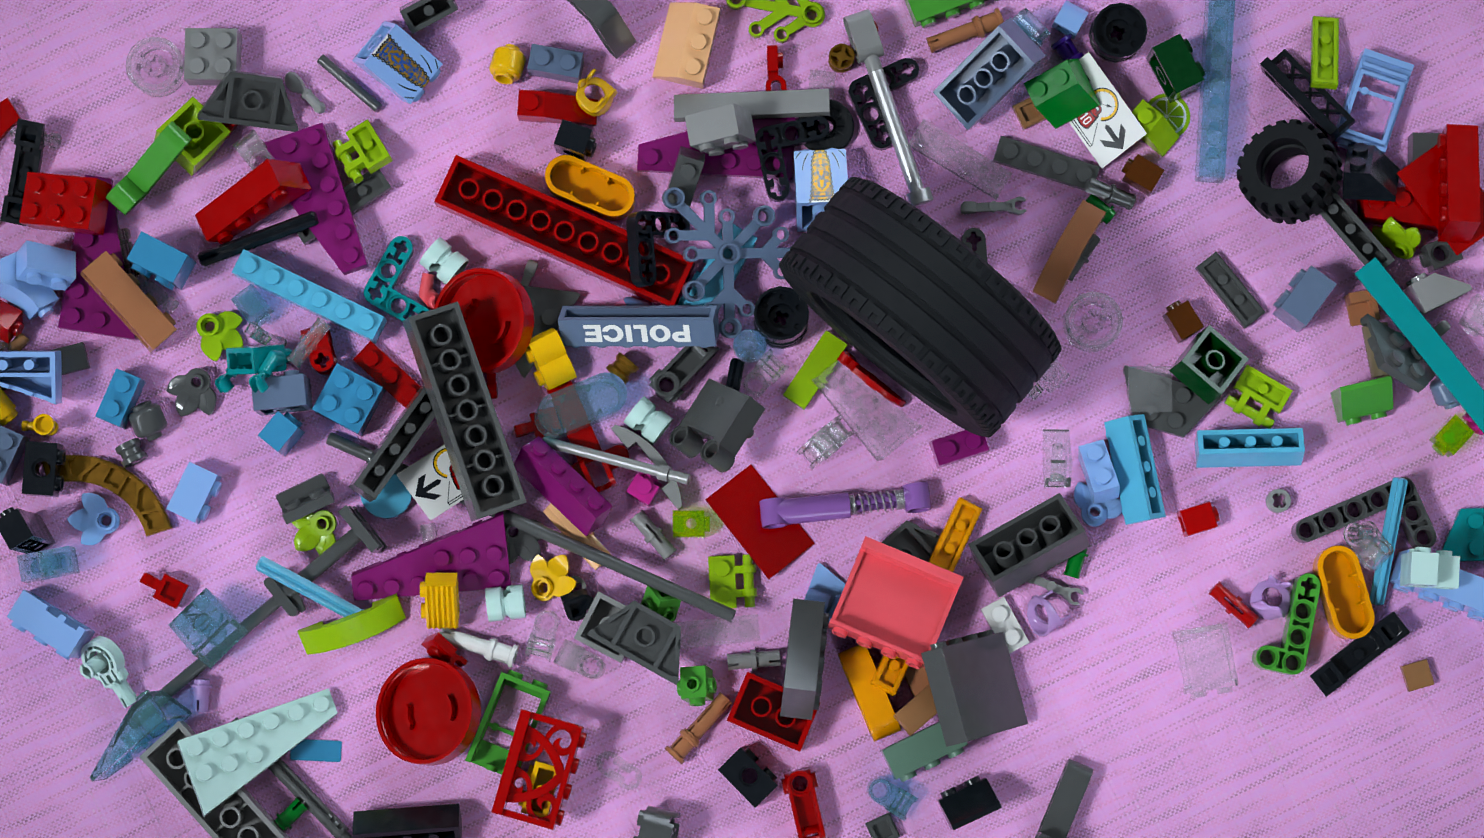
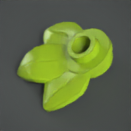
[1372,217,1421,259]
[196,311,243,361]
[292,510,337,555]

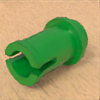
[1086,194,1117,224]
[1063,548,1089,579]
[274,797,308,831]

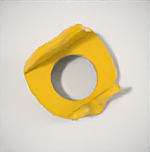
[576,68,618,116]

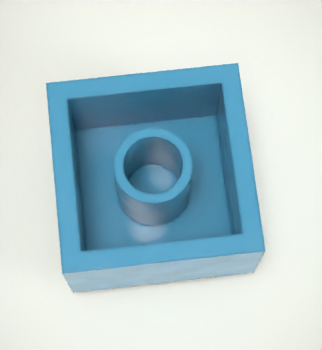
[127,231,196,291]
[312,363,386,436]

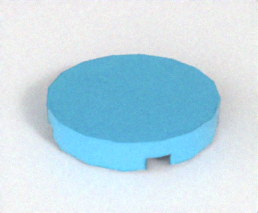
[360,474,412,519]

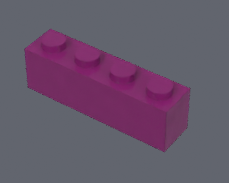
[514,436,613,537]

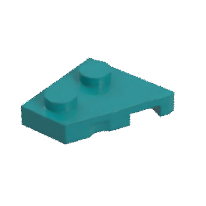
[1442,508,1484,562]

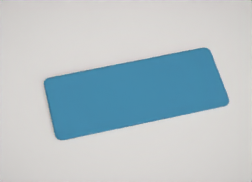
[290,739,342,762]

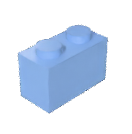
[16,240,76,291]
[1078,439,1120,505]
[166,462,222,524]

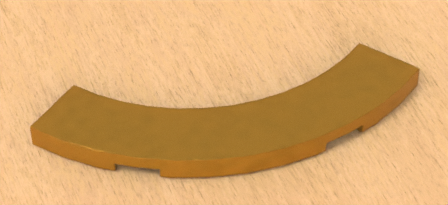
[43,455,173,536]

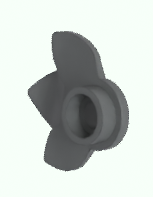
[166,368,217,416]
[505,519,543,564]

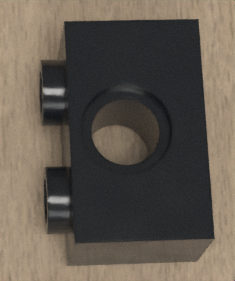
[554,119,597,161]
[22,441,66,497]
[718,747,778,808]

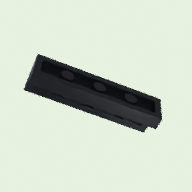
[1260,49,1355,143]

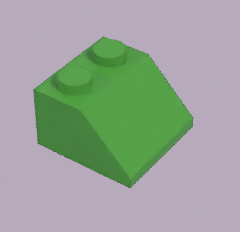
[1330,376,1393,426]

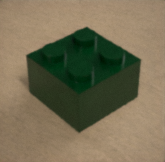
[1146,34,1205,103]
[1169,325,1249,405]

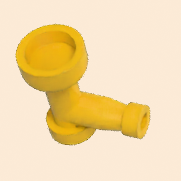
[21,414,59,436]

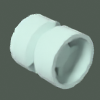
[419,237,469,285]
[624,396,673,445]
[485,584,526,622]

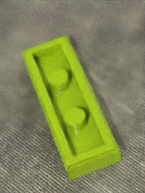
[1311,16,1339,90]
[783,330,848,410]

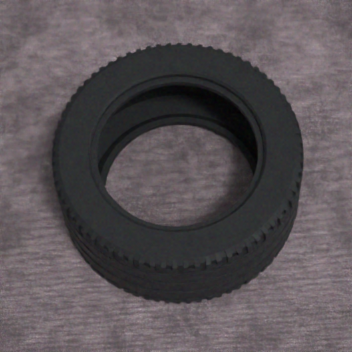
[779,177,1062,438]

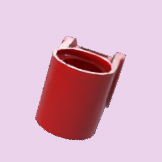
[301,323,338,376]

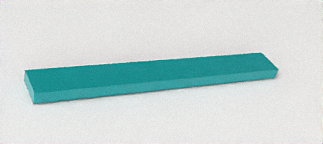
[1354,257,1484,434]

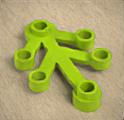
[726,0,825,44]

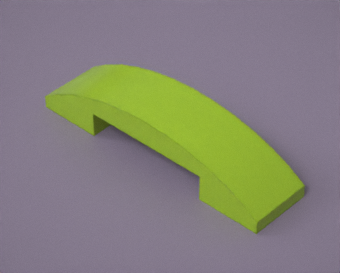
[298,593,406,655]

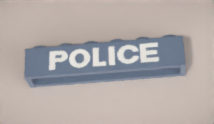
[558,305,720,348]

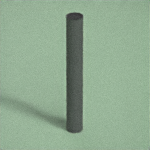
[317,54,382,112]

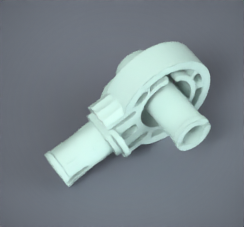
[80,636,139,708]

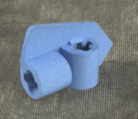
[804,563,845,623]

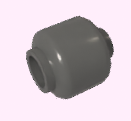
[128,400,167,441]

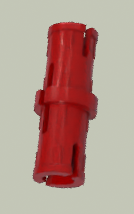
[1208,581,1259,629]

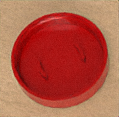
[434,268,534,374]
[376,658,481,766]

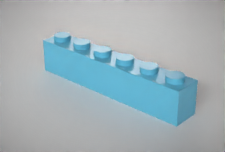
[232,249,387,344]

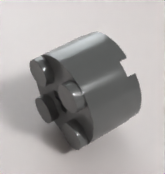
[633,806,680,838]

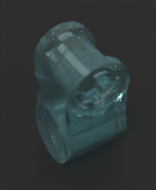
[867,778,919,821]

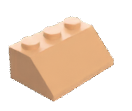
[652,2,720,89]

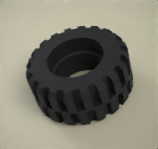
[1236,119,1343,224]

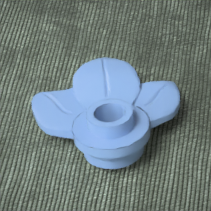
[1074,482,1122,527]
[67,493,120,545]

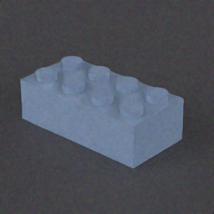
[933,17,1046,130]

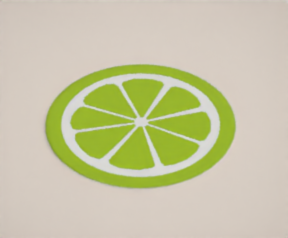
[1148,94,1190,136]

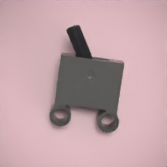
[669,358,765,473]

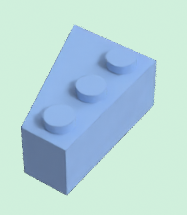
[0,351,62,404]
[7,590,95,660]

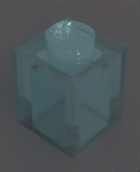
[231,283,274,327]

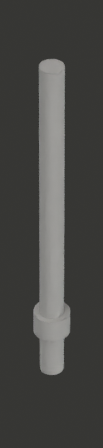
[543,436,691,485]

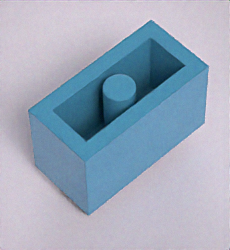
[95,368,146,429]
[258,411,305,456]

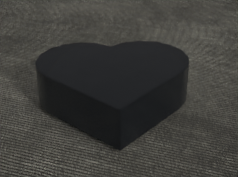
[560,589,594,621]

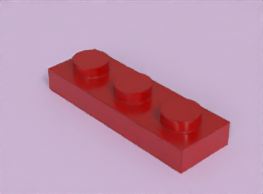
[353,341,421,408]

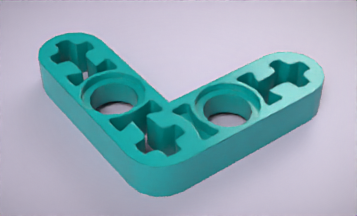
[364,236,429,322]

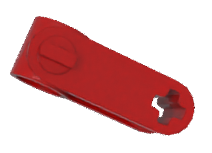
[781,769,826,838]

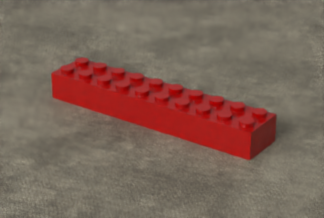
[434,155,695,306]

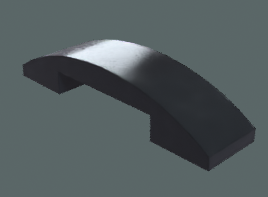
[0,118,45,226]
[1310,611,1410,697]

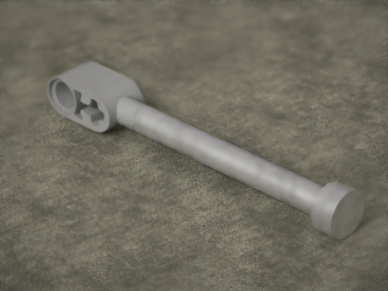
[843,9,934,207]

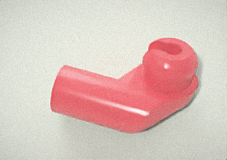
[419,273,439,310]

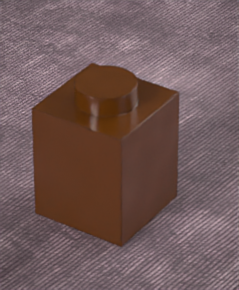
[1121,154,1164,196]
[1162,300,1204,343]

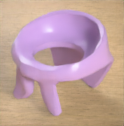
[1250,575,1292,620]
[1027,590,1071,637]

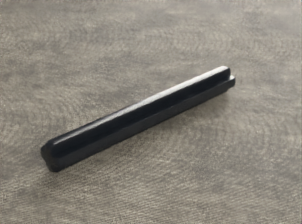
[198,211,319,266]

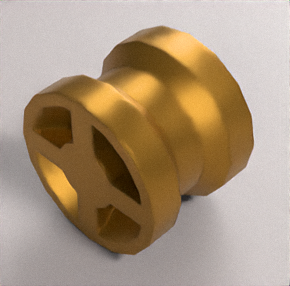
[828,44,855,73]
[606,352,639,385]

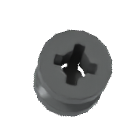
[115,438,148,468]

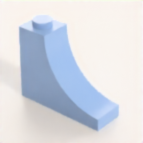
[0,252,59,320]

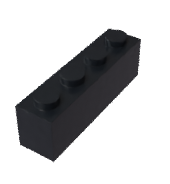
[0,507,55,555]
[352,804,462,838]

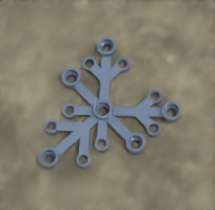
[662,187,792,338]

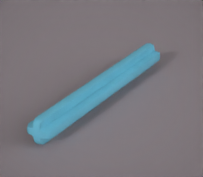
[1370,477,1408,605]
[256,556,363,617]

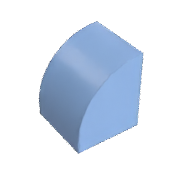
[1052,0,1089,39]

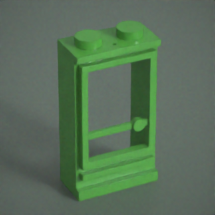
[465,669,552,774]

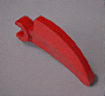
[837,350,906,407]

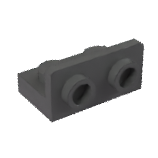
[276,473,335,524]

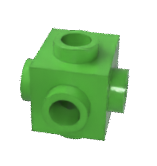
[641,580,681,621]
[677,665,717,706]

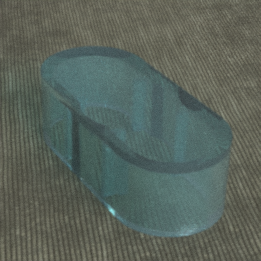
[534,373,627,439]

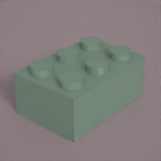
[880,722,968,782]

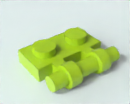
[332,119,393,184]
[1224,365,1293,429]
[708,554,757,608]

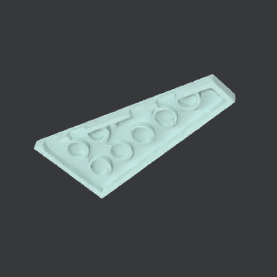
[177,688,338,817]

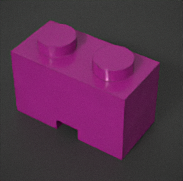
[929,430,989,468]

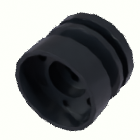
[1089,3,1147,63]
[754,286,809,349]

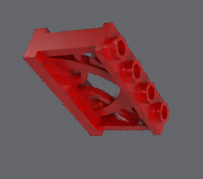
[491,709,587,830]

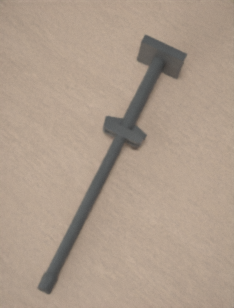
[125,505,388,729]

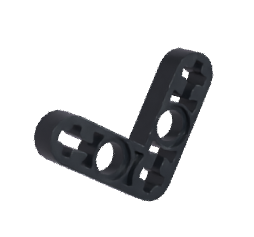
[848,58,919,151]
[755,116,830,202]
[626,211,690,288]

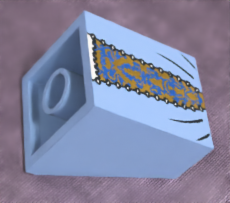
[352,21,443,104]
[794,148,848,232]

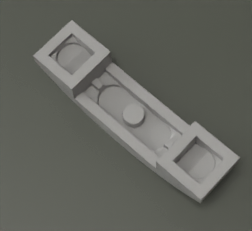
[611,425,682,511]

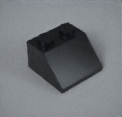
[1343,143,1400,202]
[937,776,1002,830]

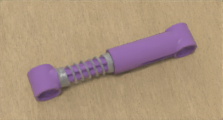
[759,482,932,529]

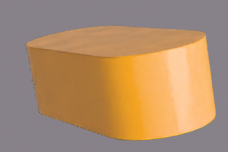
[545,155,635,221]
[1313,546,1375,640]
[838,645,901,742]

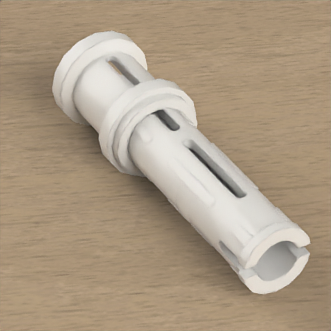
[439,628,519,668]

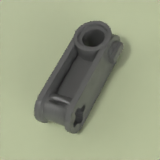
[649,346,720,403]

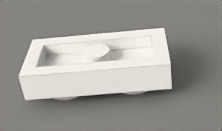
[981,597,1030,654]

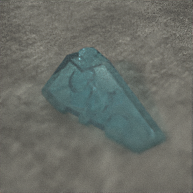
[90,690,192,782]

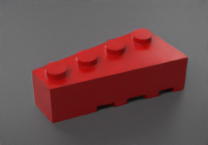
[1437,124,1481,243]
[195,159,312,244]
[1356,186,1438,232]

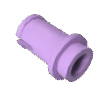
[191,679,213,712]

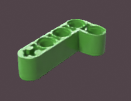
[105,121,192,215]
[1252,573,1321,675]

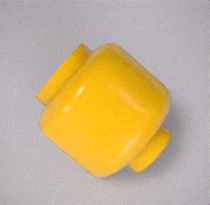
[489,44,526,85]

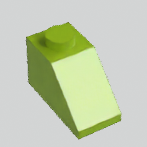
[1132,99,1179,157]

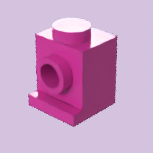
[626,472,663,507]

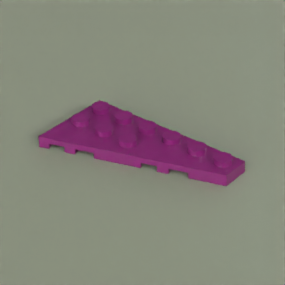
[637,117,796,180]
[249,123,369,275]
[58,175,137,341]
[351,511,511,601]

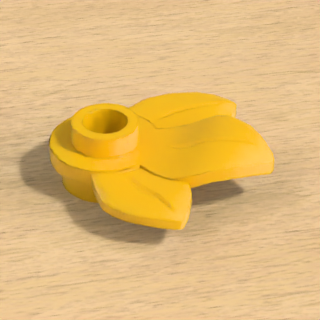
[530,555,577,601]

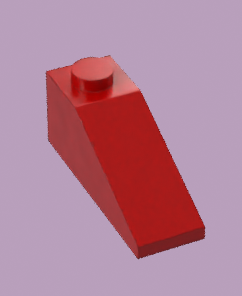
[517,90,598,126]

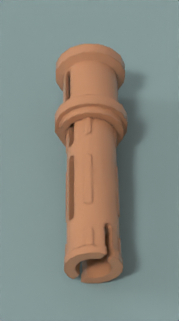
[926,8,1004,53]
[664,692,733,764]

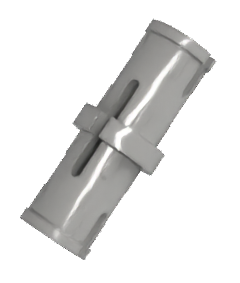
[630,510,677,560]
[727,649,781,671]

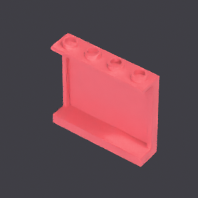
[828,536,964,669]

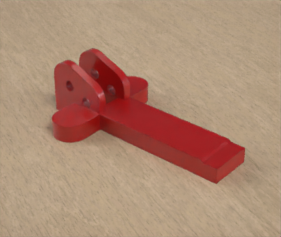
[546,380,629,493]

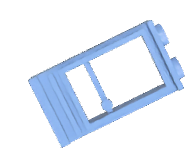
[1335,48,1414,154]

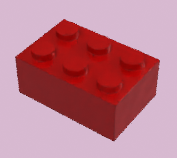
[19,172,112,236]
[727,672,820,752]

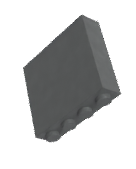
[921,629,1028,747]

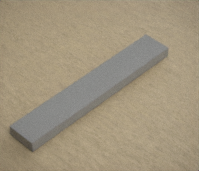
[674,89,830,122]

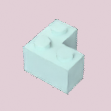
[1400,547,1460,590]

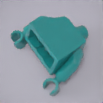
[215,344,293,393]

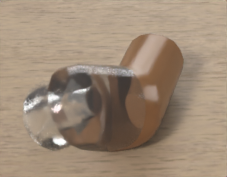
[0,332,30,351]

